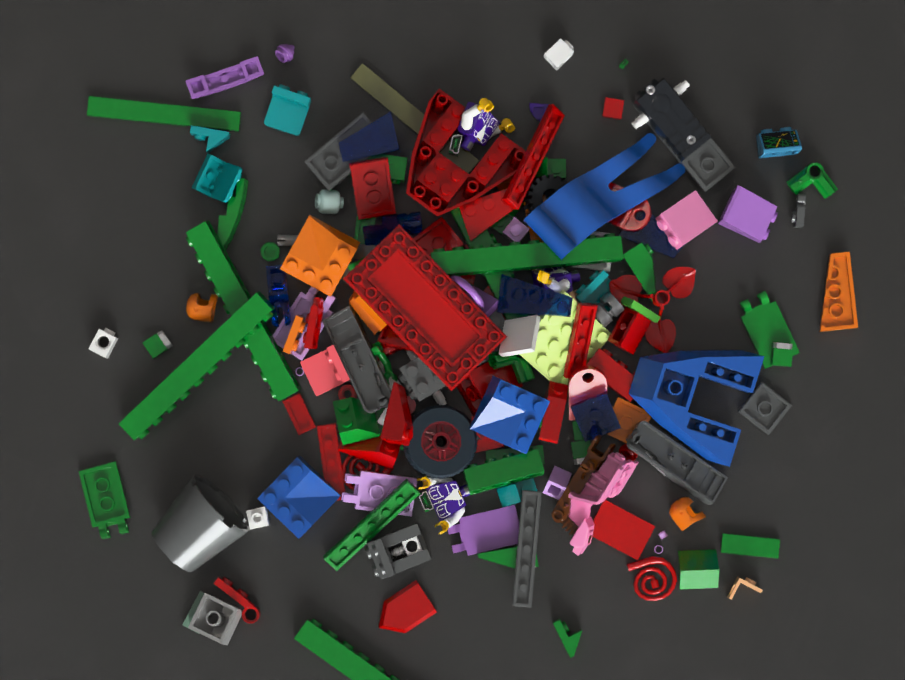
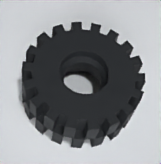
[523,174,567,215]

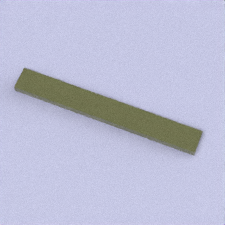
[350,63,479,174]

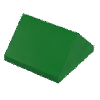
[678,549,719,589]

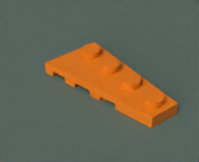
[819,252,858,332]

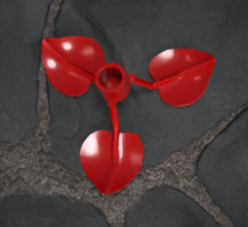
[609,267,696,353]

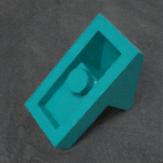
[190,125,231,153]
[496,478,537,508]

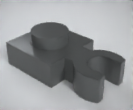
[791,194,806,228]

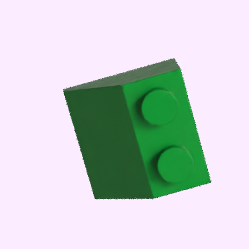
[333,397,380,445]

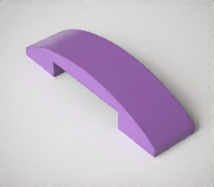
[185,56,264,99]

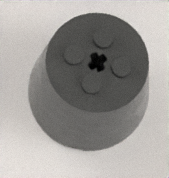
[151,475,249,572]

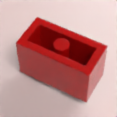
[607,307,651,355]

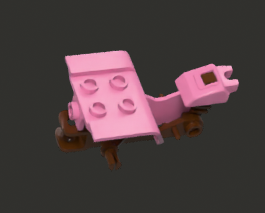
[552,434,639,556]

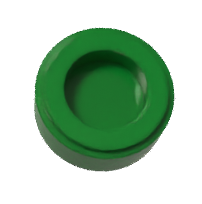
[260,242,280,262]

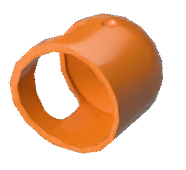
[186,293,218,323]
[669,497,706,531]

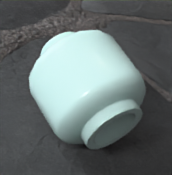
[315,189,344,215]

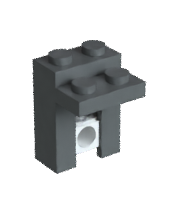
[365,523,431,579]

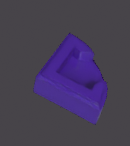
[529,103,549,122]

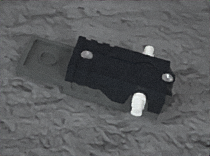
[631,78,735,192]

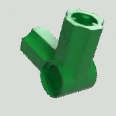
[786,162,838,199]
[488,351,535,384]

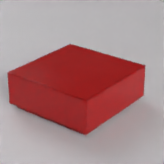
[602,97,624,120]

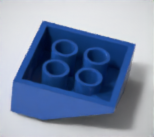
[469,376,550,454]
[257,456,341,539]

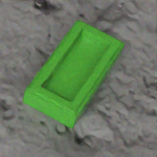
[621,296,660,323]

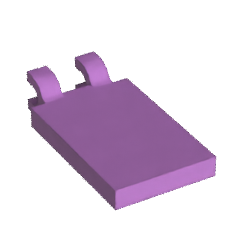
[448,505,519,556]

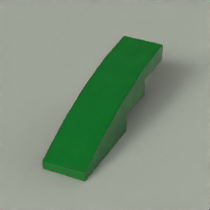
[217,178,249,250]

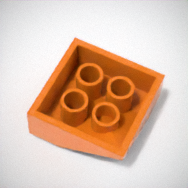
[280,215,360,297]

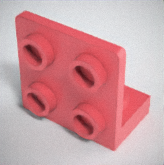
[300,345,350,396]

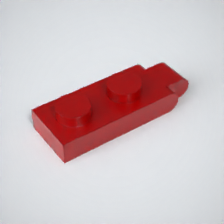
[303,297,324,349]

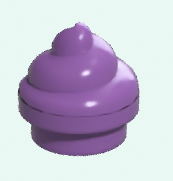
[275,44,295,63]

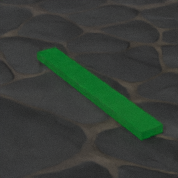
[87,96,241,132]

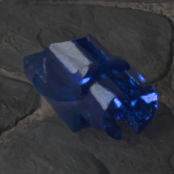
[363,212,422,245]
[266,265,291,327]

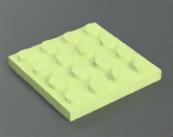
[519,290,611,385]

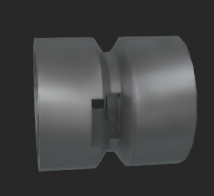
[595,291,625,328]

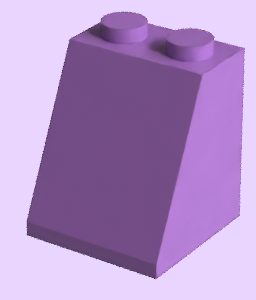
[718,185,778,243]

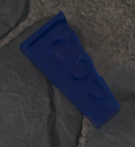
[497,274,573,317]

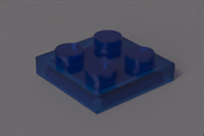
[571,392,621,442]

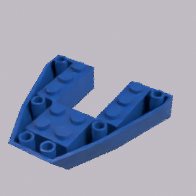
[629,350,764,467]

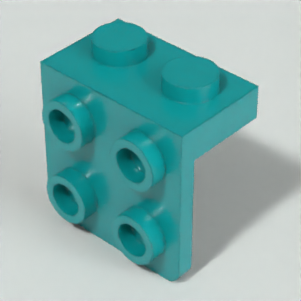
[264,84,311,136]
[192,154,242,203]
[575,270,611,312]

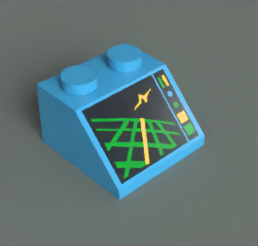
[756,127,802,158]

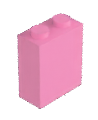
[655,190,718,250]

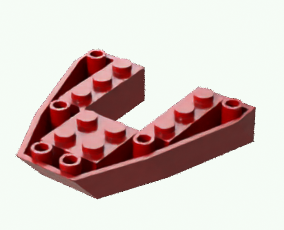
[406,88,526,217]

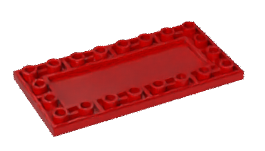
[343,224,507,391]

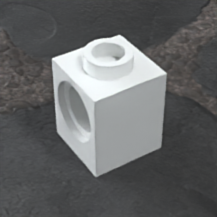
[544,38,574,71]
[89,328,119,359]
[246,507,270,530]

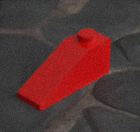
[538,381,568,444]
[380,382,413,446]
[337,436,401,469]

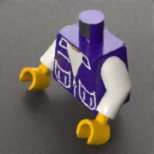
[458,98,515,151]
[532,267,580,300]
[417,477,469,534]

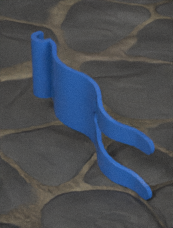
[524,133,685,260]

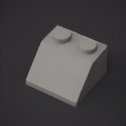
[188,593,243,645]

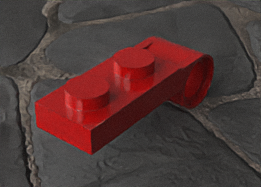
[214,576,261,624]

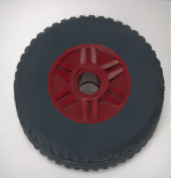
[403,405,477,479]

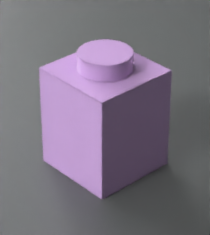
[502,217,529,242]
[543,466,572,500]

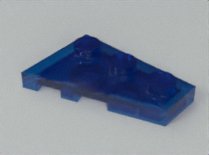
[339,111,399,162]
[618,211,685,258]

